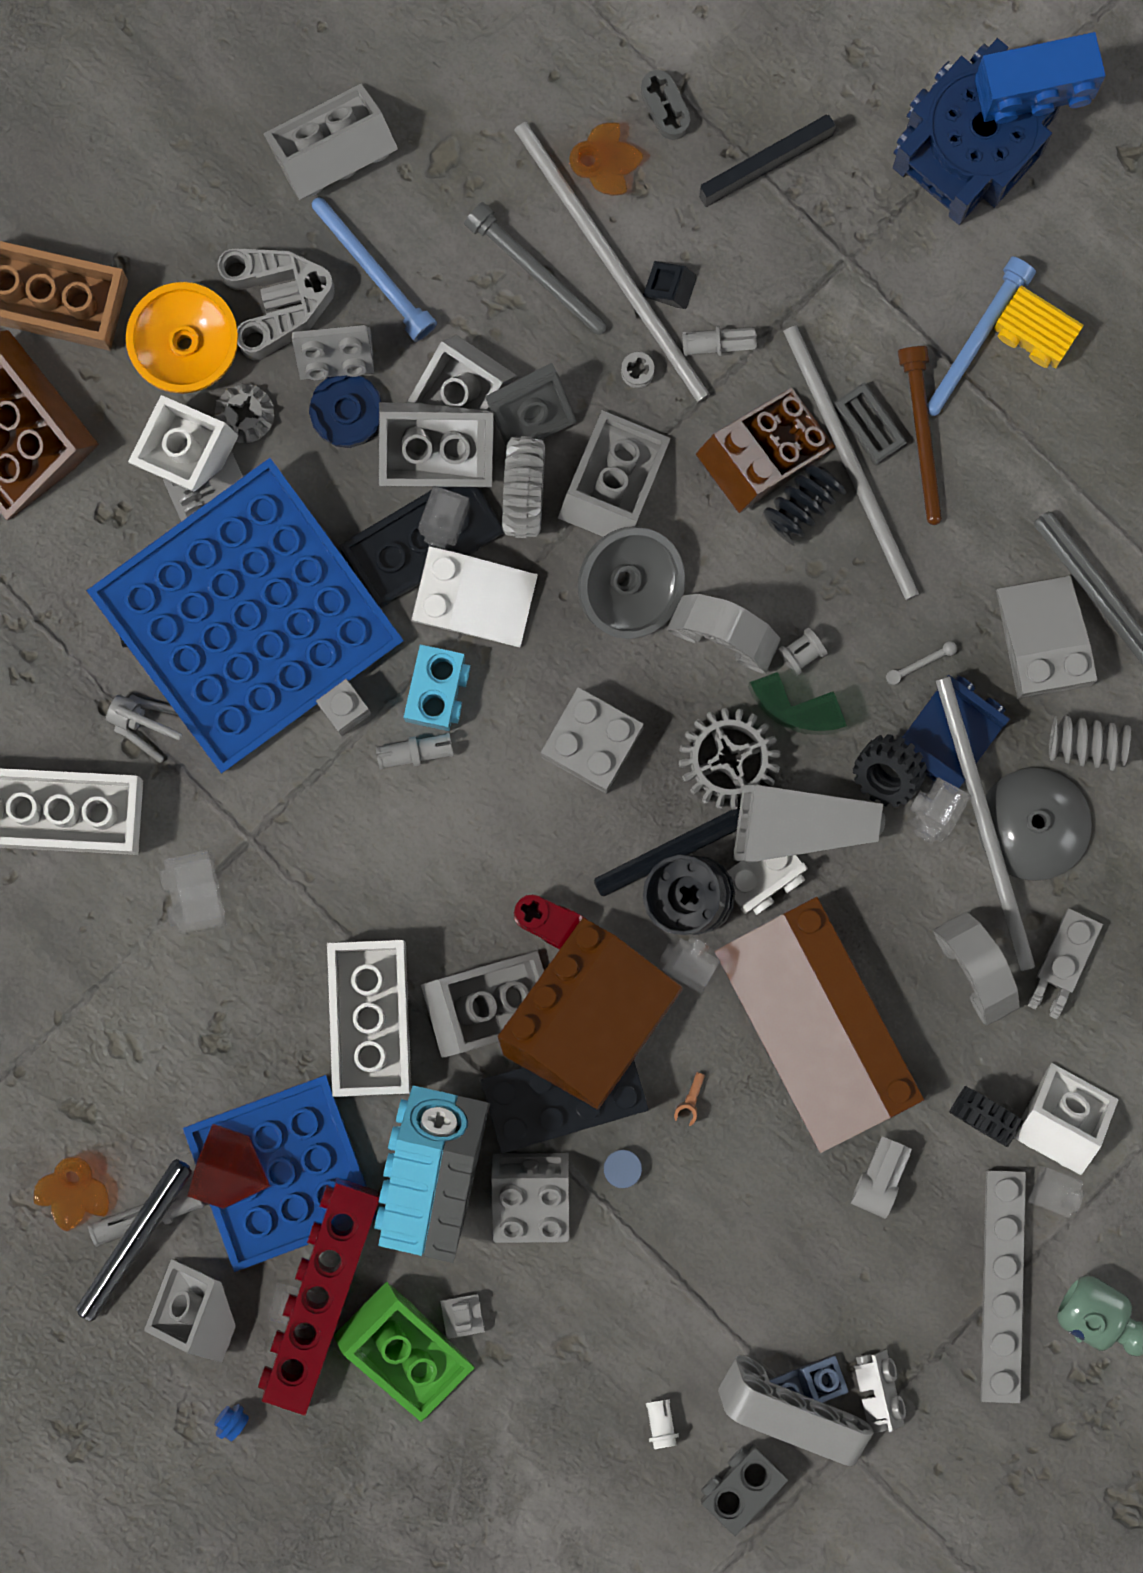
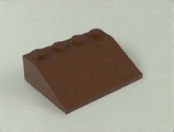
[0,330,99,520]
[497,918,683,1110]

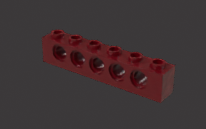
[257,1177,380,1416]

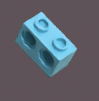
[403,644,471,731]

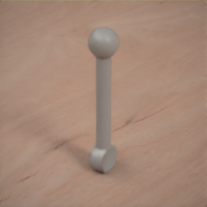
[886,641,957,685]

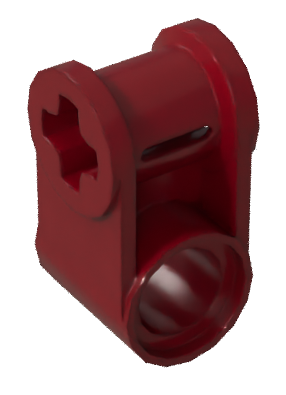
[513,894,588,949]

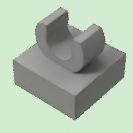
[440,1294,485,1339]

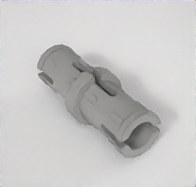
[376,733,454,770]

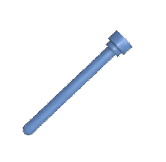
[312,197,437,342]
[927,256,1036,416]

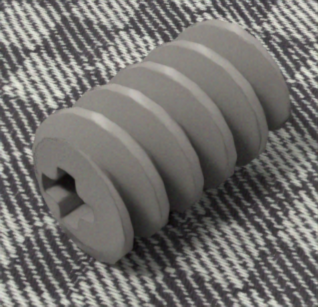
[1049,715,1131,771]

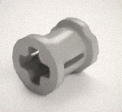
[778,627,828,676]

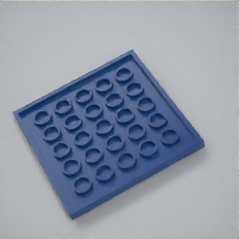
[86,458,404,774]

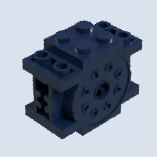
[893,37,1061,225]

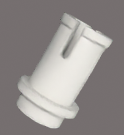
[646,1399,679,1449]

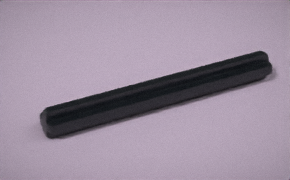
[594,806,740,896]
[76,1159,192,1321]

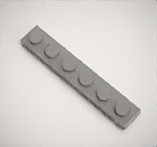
[980,1170,1026,1403]

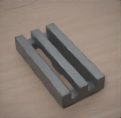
[833,382,907,466]

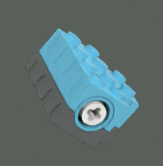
[374,1085,490,1263]

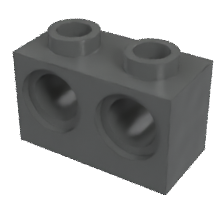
[701,1444,789,1537]

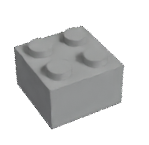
[540,687,644,794]

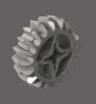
[502,436,545,538]
[679,708,781,810]

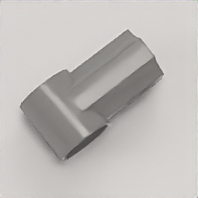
[850,1136,912,1219]

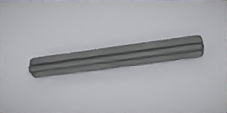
[1034,511,1143,665]

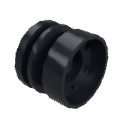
[643,855,735,935]

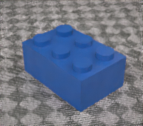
[975,32,1106,124]

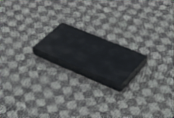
[339,486,505,609]

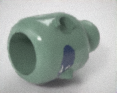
[1057,1275,1143,1357]

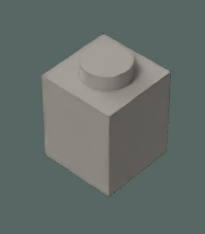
[316,679,371,736]

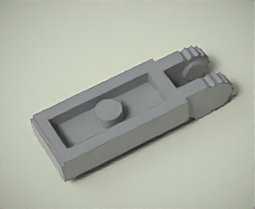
[1028,908,1103,1019]

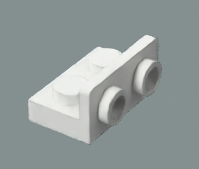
[727,855,808,915]

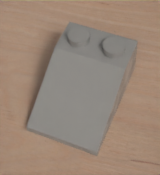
[407,335,517,411]
[378,402,493,487]
[558,410,671,537]
[996,576,1097,699]
[421,951,544,1058]

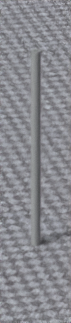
[514,122,710,403]

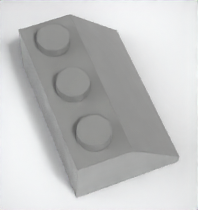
[263,84,398,200]

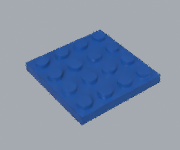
[183,1075,377,1272]

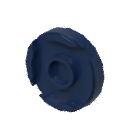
[309,375,382,448]

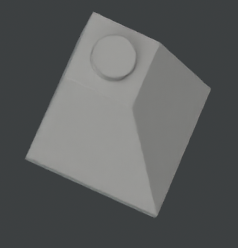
[144,1259,236,1362]

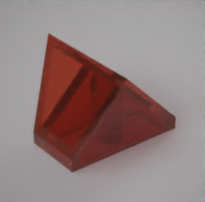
[187,1124,270,1209]

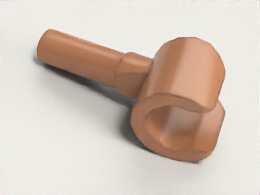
[674,1072,705,1126]

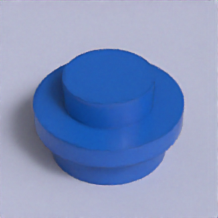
[214,1404,249,1441]

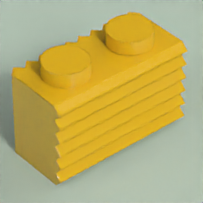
[994,285,1084,368]

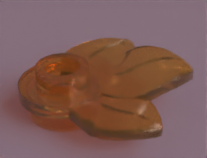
[569,122,643,196]
[33,1156,109,1231]

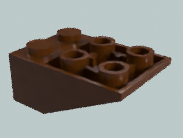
[696,387,835,513]

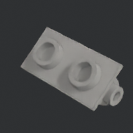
[854,1349,906,1433]

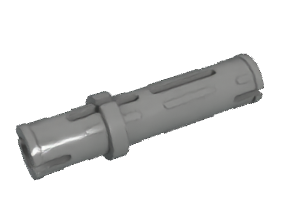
[88,1184,204,1247]

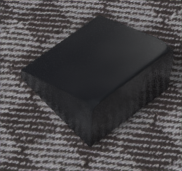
[643,261,697,309]

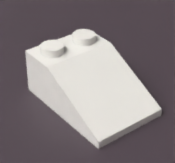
[411,546,538,648]

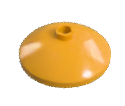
[126,282,238,394]

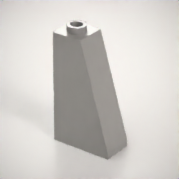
[733,785,885,862]

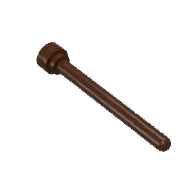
[898,346,942,525]

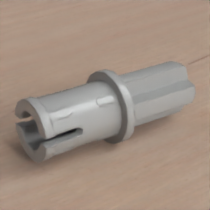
[682,326,757,356]

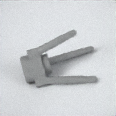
[106,694,182,763]

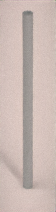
[784,325,919,601]
[936,677,1035,971]

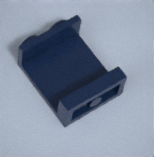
[902,675,1010,795]

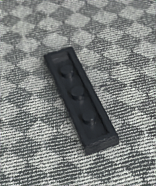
[699,114,836,207]

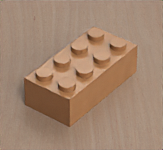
[0,241,128,351]

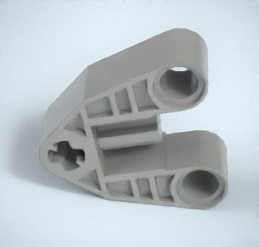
[217,249,335,360]
[667,594,781,674]
[933,912,1020,1026]

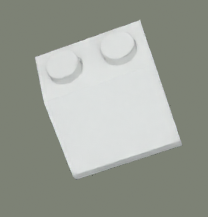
[128,395,238,492]
[1014,1063,1118,1175]

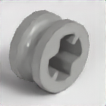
[621,352,655,388]

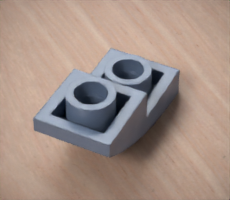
[769,1356,849,1403]

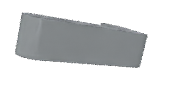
[718,1355,874,1466]

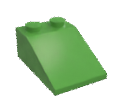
[333,1282,475,1422]

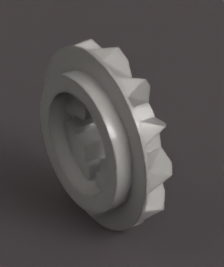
[214,383,274,443]

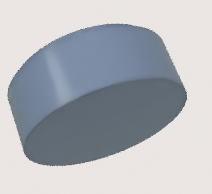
[604,1150,642,1188]

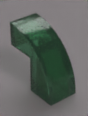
[748,672,847,735]

